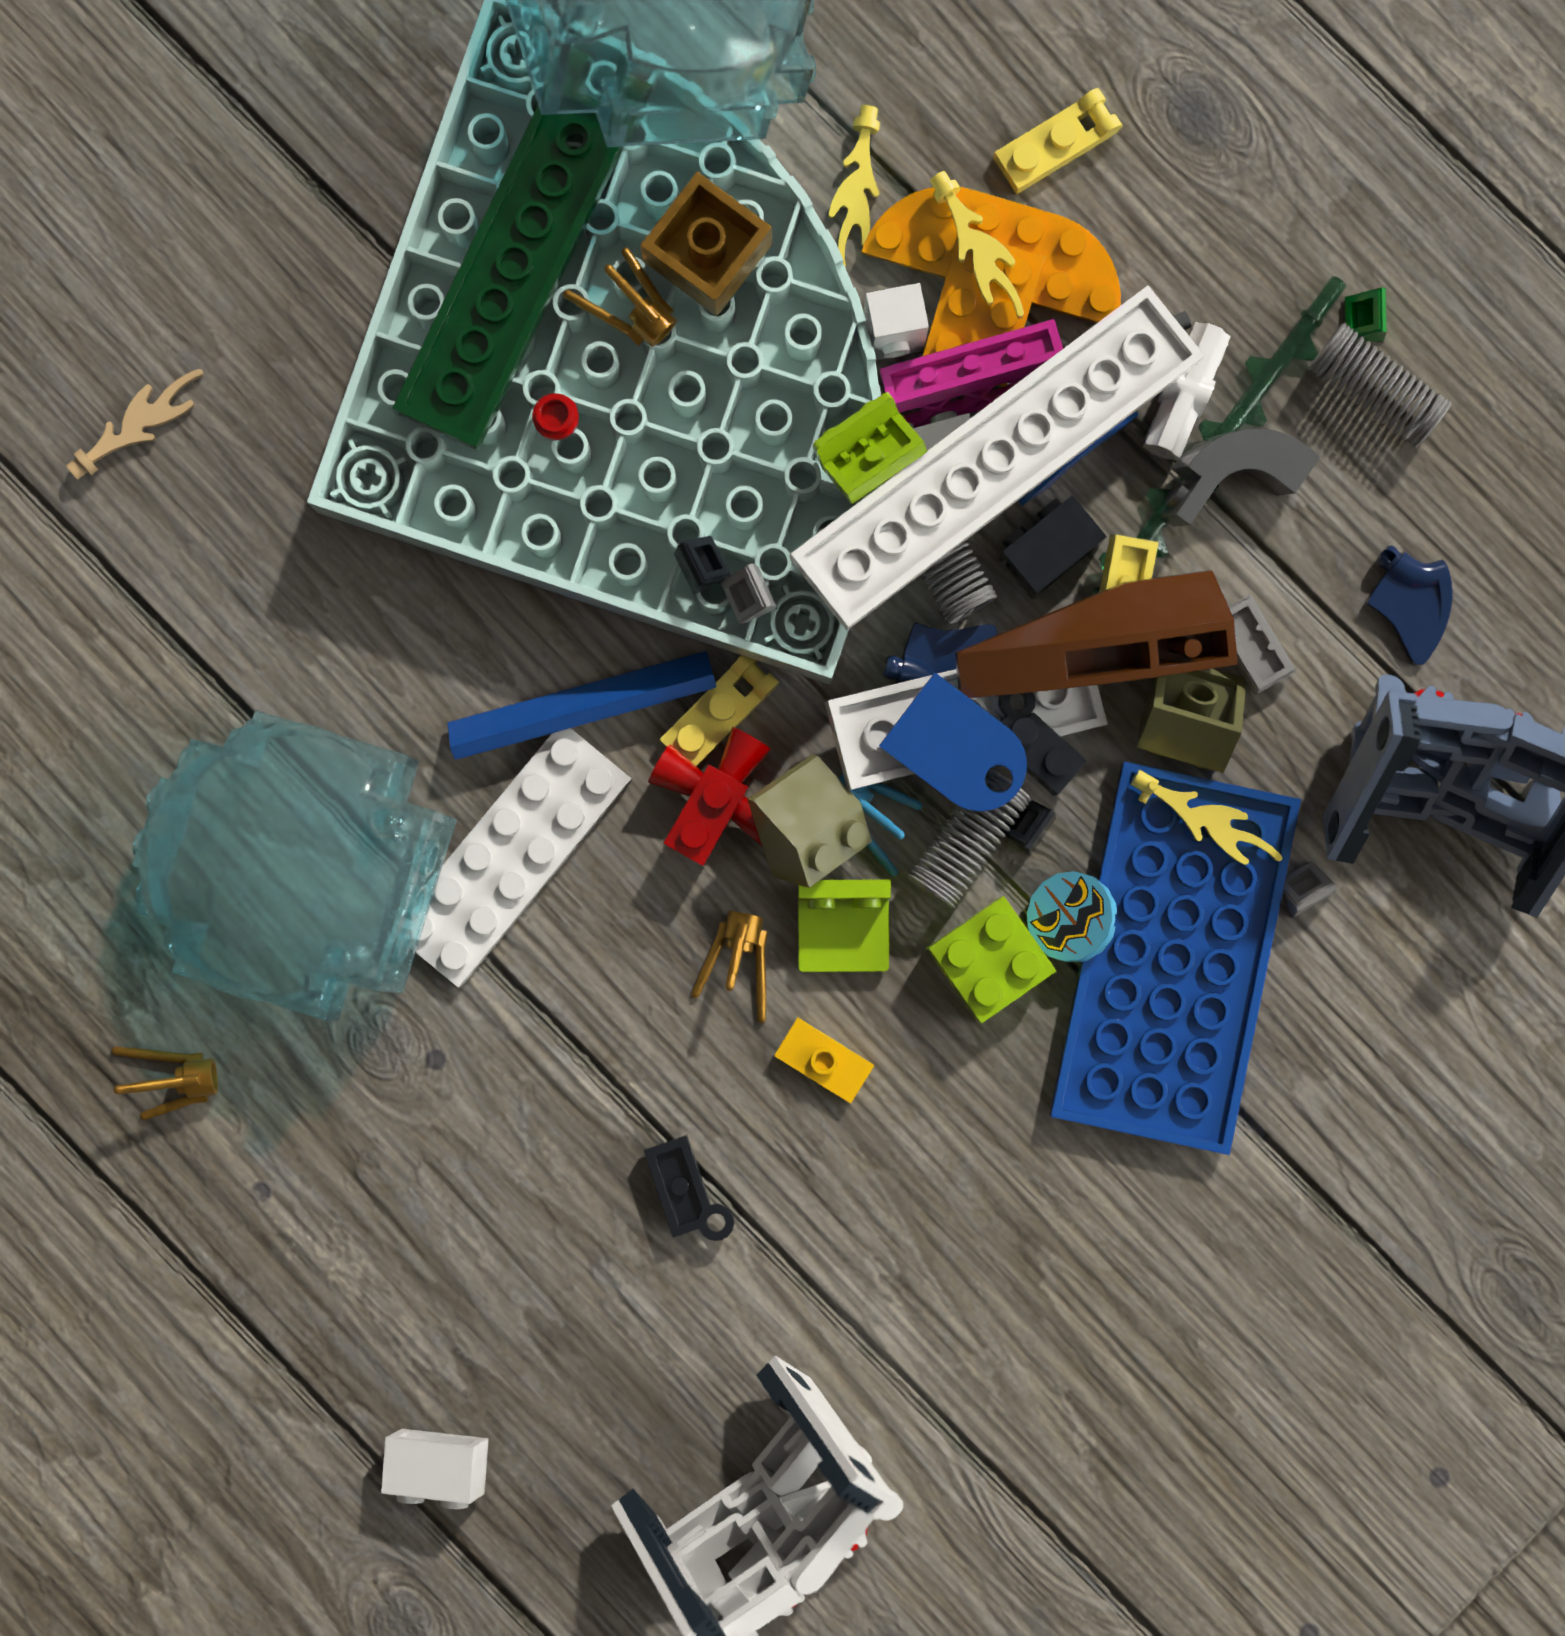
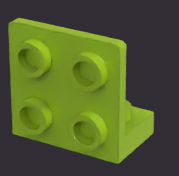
[798,879,891,972]

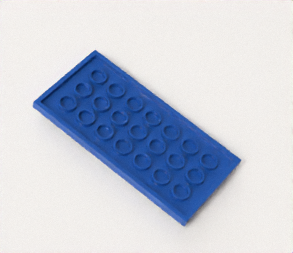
[1049,761,1301,1155]

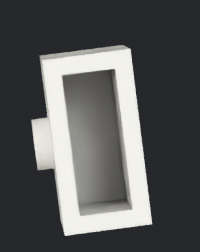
[863,283,929,360]
[381,1429,489,1509]

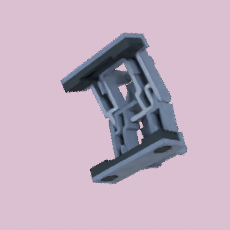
[1323,675,1565,918]

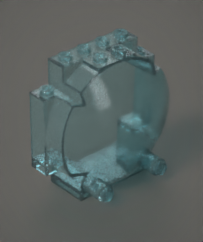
[505,0,816,147]
[132,710,457,1021]

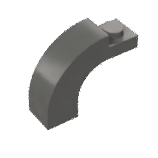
[1160,428,1320,527]

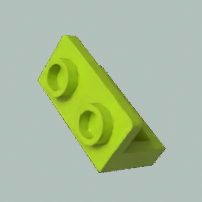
[812,392,928,504]

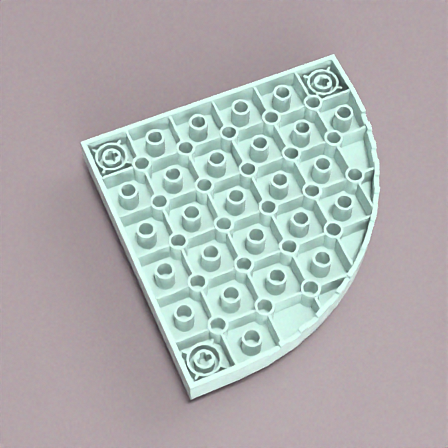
[307,0,883,685]

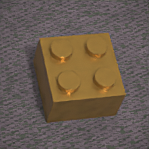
[640,172,772,316]

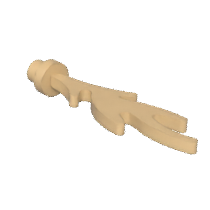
[66,369,204,480]

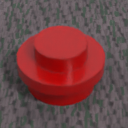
[532,393,579,440]

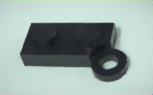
[998,692,1087,796]
[643,1134,735,1241]

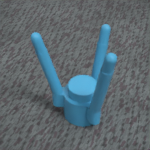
[839,774,922,876]

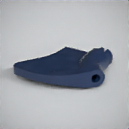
[1365,546,1453,665]
[883,622,997,684]

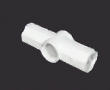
[1143,322,1231,461]

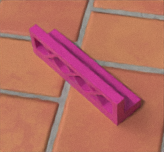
[880,319,1063,428]

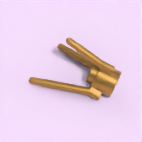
[563,247,677,347]
[691,911,768,1023]
[111,1046,218,1120]

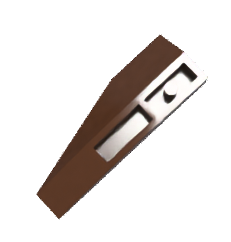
[955,570,1238,698]

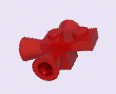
[648,727,771,867]

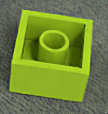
[926,896,1056,1024]

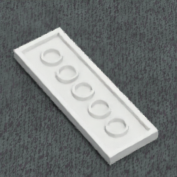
[825,669,1108,791]
[389,728,632,988]

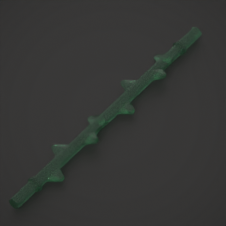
[1092,276,1346,595]

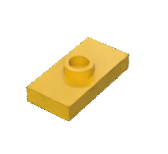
[774,1017,875,1104]

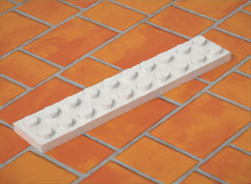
[789,286,1205,631]

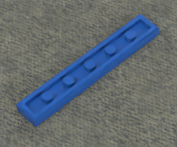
[447,651,717,760]

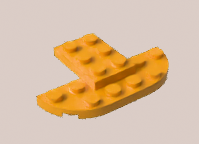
[861,187,1121,388]

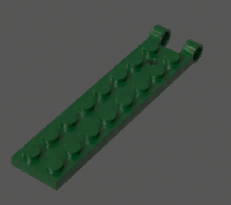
[392,43,654,451]

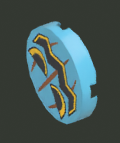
[1027,871,1117,962]

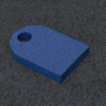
[879,672,1027,811]

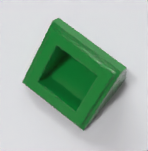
[1345,287,1387,342]

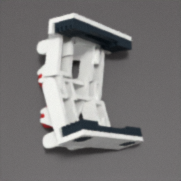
[611,1355,903,1636]

